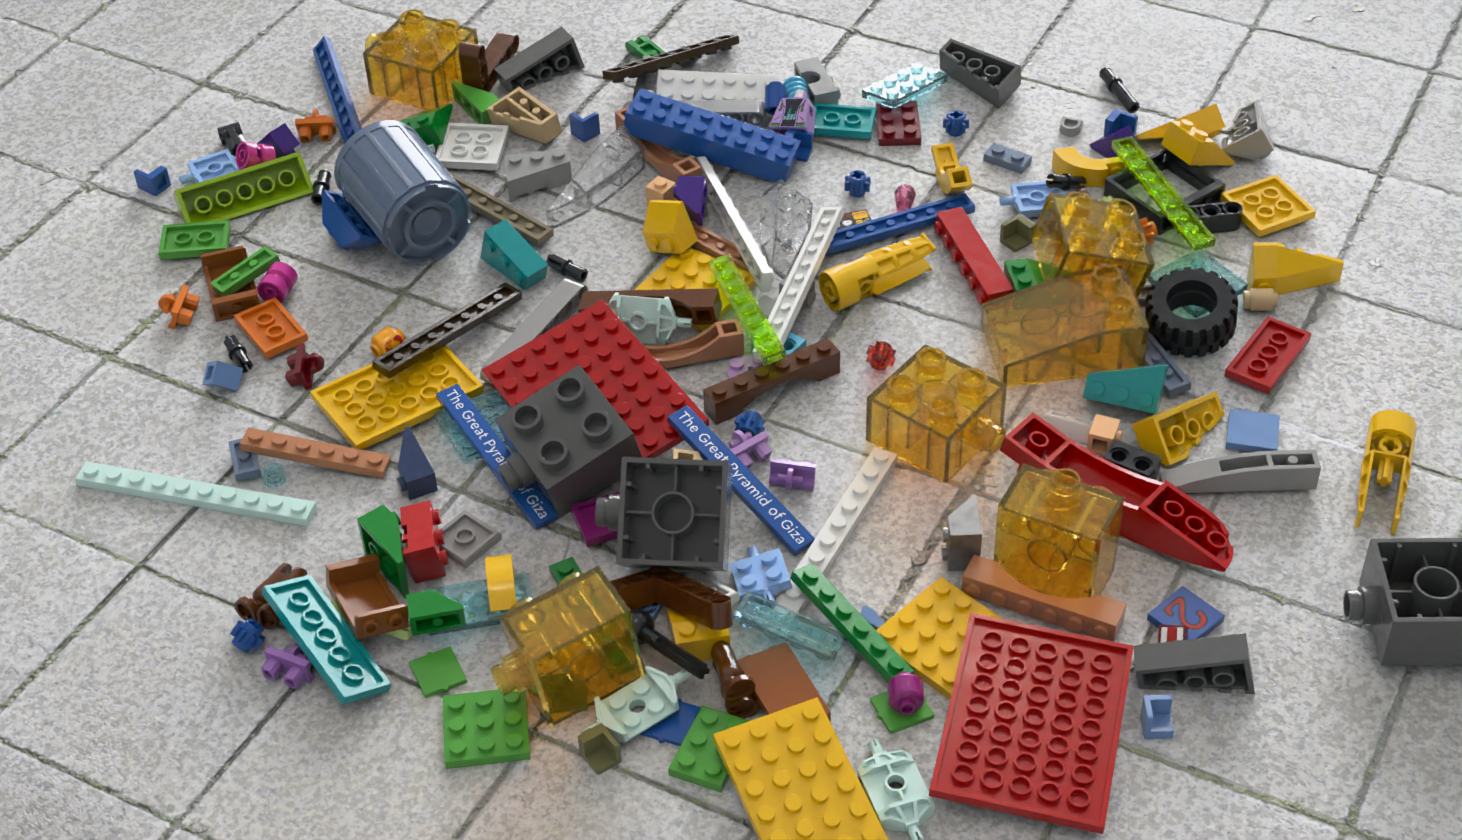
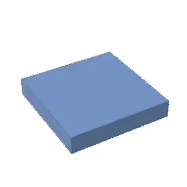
[1225,409,1280,452]

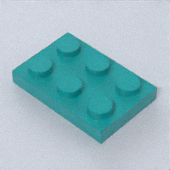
[813,103,876,139]

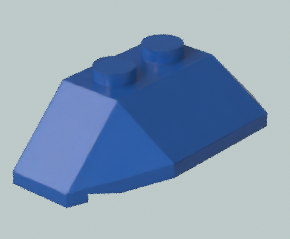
[322,190,382,250]

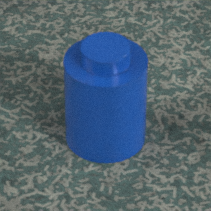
[765,81,786,115]

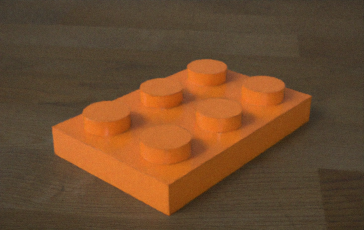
[234,297,308,359]

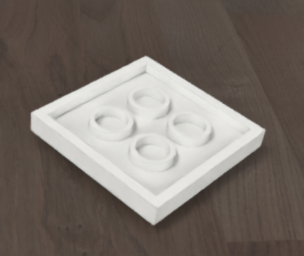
[436,123,509,171]

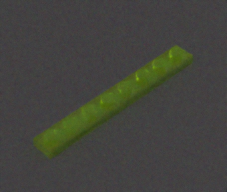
[1111,136,1216,251]
[708,254,787,366]

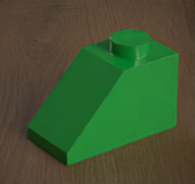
[406,590,466,636]

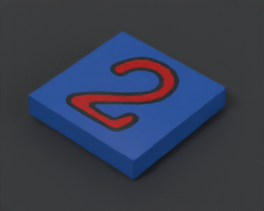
[1147,586,1225,640]

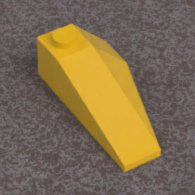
[1135,104,1225,141]
[1247,242,1344,295]
[1132,391,1225,466]

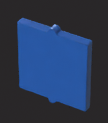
[640,699,701,746]

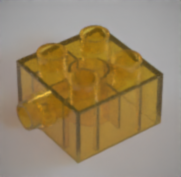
[363,9,478,110]
[1031,191,1155,307]
[866,344,1007,483]
[993,463,1124,598]
[490,565,646,728]

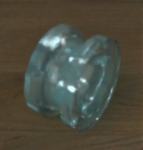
[262,463,286,487]

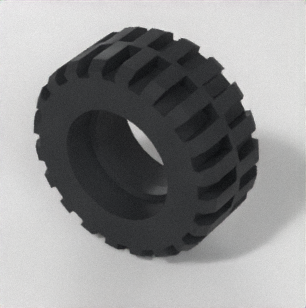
[1145,267,1238,358]

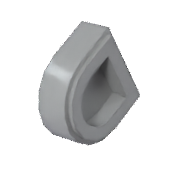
[1059,116,1083,137]

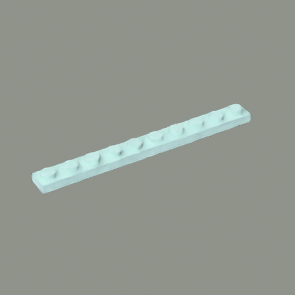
[75,461,317,527]

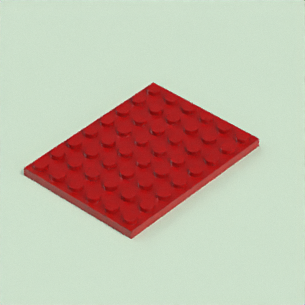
[482,299,710,487]
[929,612,1134,834]

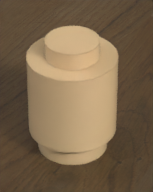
[1243,288,1278,311]

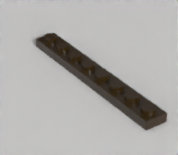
[602,35,740,83]
[372,282,522,379]

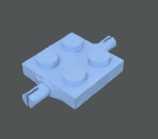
[179,149,241,185]
[999,180,1075,218]
[730,545,793,609]

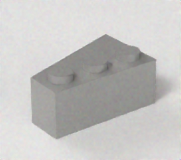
[504,149,572,202]

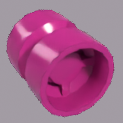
[236,141,276,169]
[257,262,298,303]

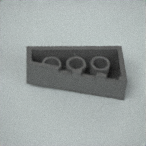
[494,26,585,93]
[939,38,1021,109]
[1134,633,1255,694]

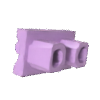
[728,430,772,469]

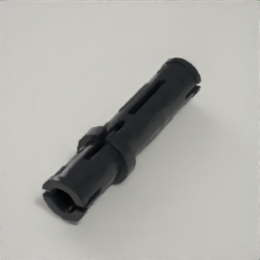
[1099,67,1140,113]

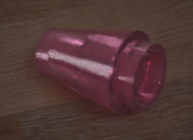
[894,184,916,213]

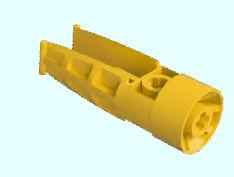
[818,233,936,312]
[1355,410,1417,535]

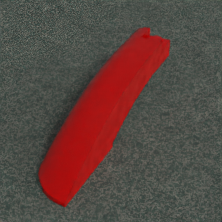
[1000,412,1234,572]

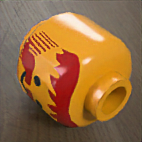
[370,326,406,358]

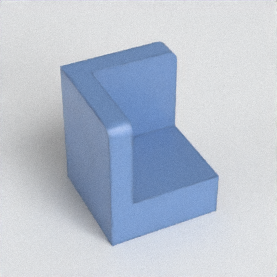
[202,361,243,391]
[1140,695,1174,739]

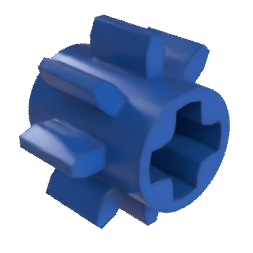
[943,110,969,137]
[844,170,871,198]
[734,410,765,437]
[230,619,265,652]

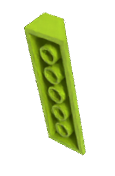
[173,151,313,223]

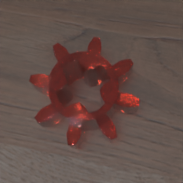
[866,341,896,371]

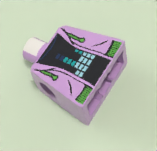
[769,89,816,136]

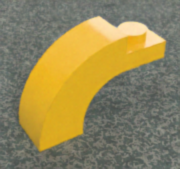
[931,142,973,194]
[1052,146,1127,187]
[485,553,518,612]

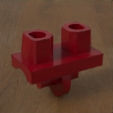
[285,343,325,390]

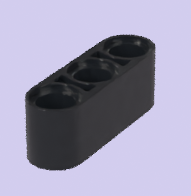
[1176,201,1243,236]

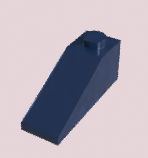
[396,426,438,500]

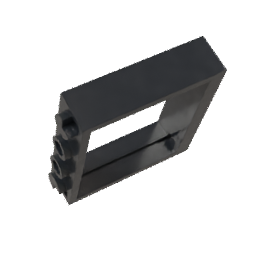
[1103,148,1226,235]

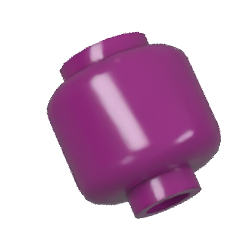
[888,672,924,715]

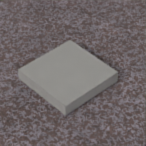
[441,510,502,569]

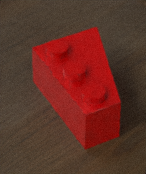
[400,500,449,584]

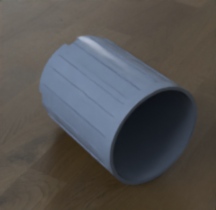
[334,120,471,264]

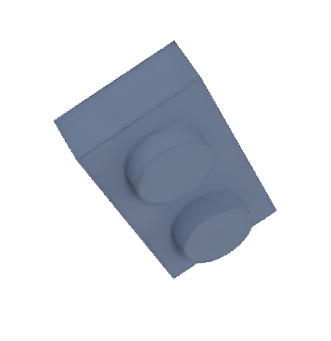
[983,143,1032,174]
[228,439,261,482]

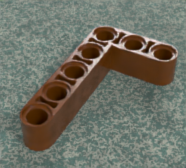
[459,32,519,92]
[601,567,733,630]

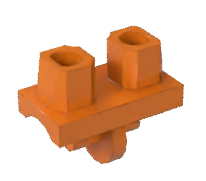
[295,109,337,143]
[158,284,200,329]

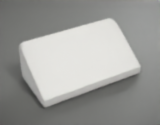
[1043,410,1093,444]

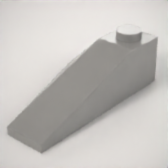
[1221,99,1274,160]

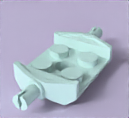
[608,292,692,345]
[581,666,692,743]
[857,739,935,840]

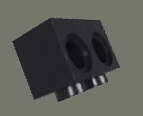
[1102,439,1162,480]

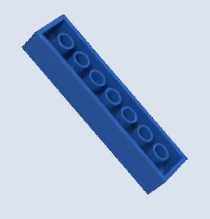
[623,89,801,186]

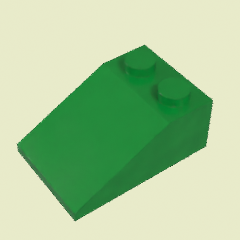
[399,103,453,146]
[1003,258,1082,311]
[357,504,409,599]

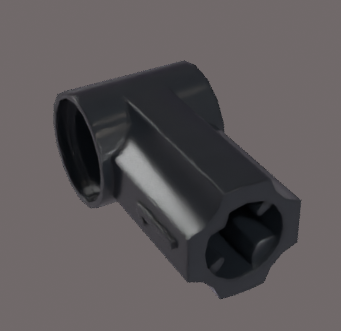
[217,122,246,157]

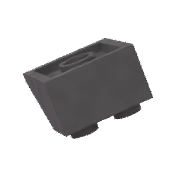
[941,496,982,571]

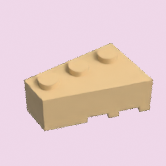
[487,87,562,144]

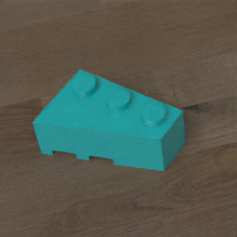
[480,219,548,290]
[1083,364,1169,414]

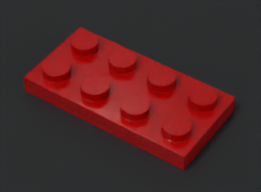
[1224,316,1312,394]

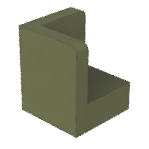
[1000,213,1036,252]
[578,723,622,775]

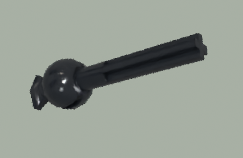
[606,608,710,679]

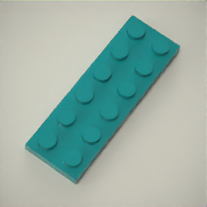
[262,575,392,705]

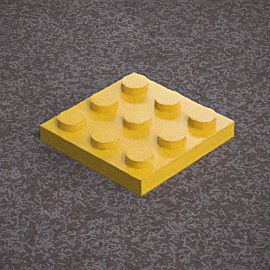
[1220,175,1316,237]

